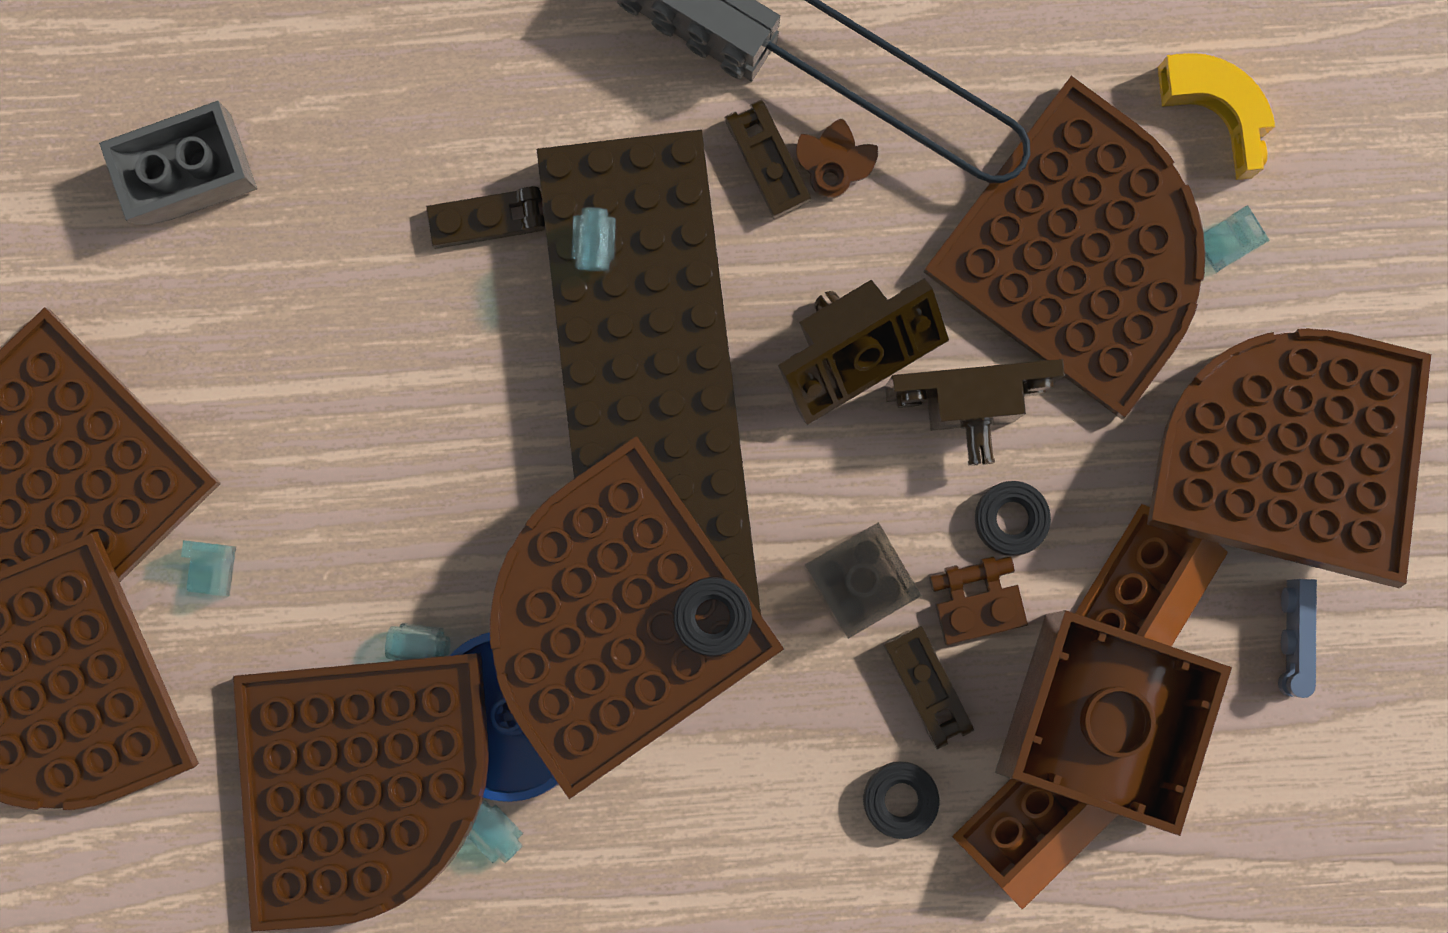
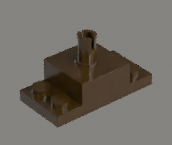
[778,278,949,425]
[885,359,1065,466]

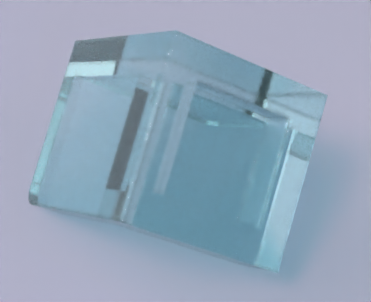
[1204,205,1270,273]
[181,540,236,596]

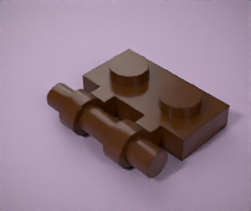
[929,556,1028,645]

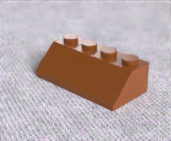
[1075,504,1228,646]
[952,779,1118,910]

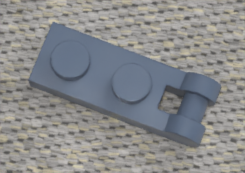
[1278,579,1317,698]

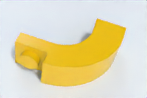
[1157,53,1275,180]

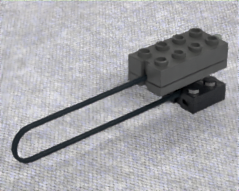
[617,0,1030,183]

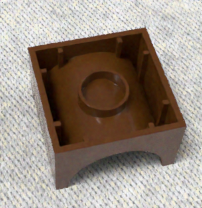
[995,610,1232,836]

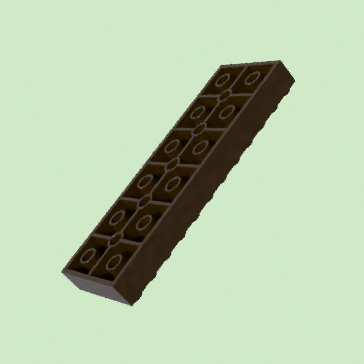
[536,129,761,614]

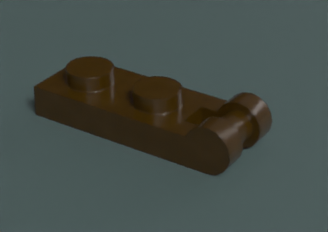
[724,99,811,219]
[426,186,546,249]
[883,626,974,750]

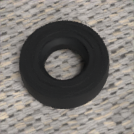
[975,481,1051,556]
[673,577,752,656]
[863,761,940,839]

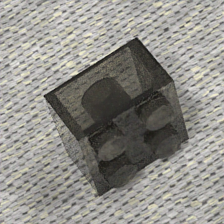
[803,522,922,639]

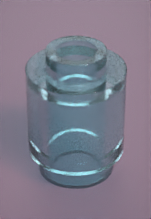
[571,208,616,271]
[385,623,451,661]
[467,800,523,864]

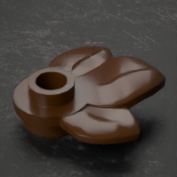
[796,119,878,199]

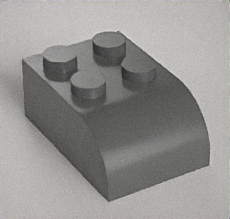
[99,100,258,225]

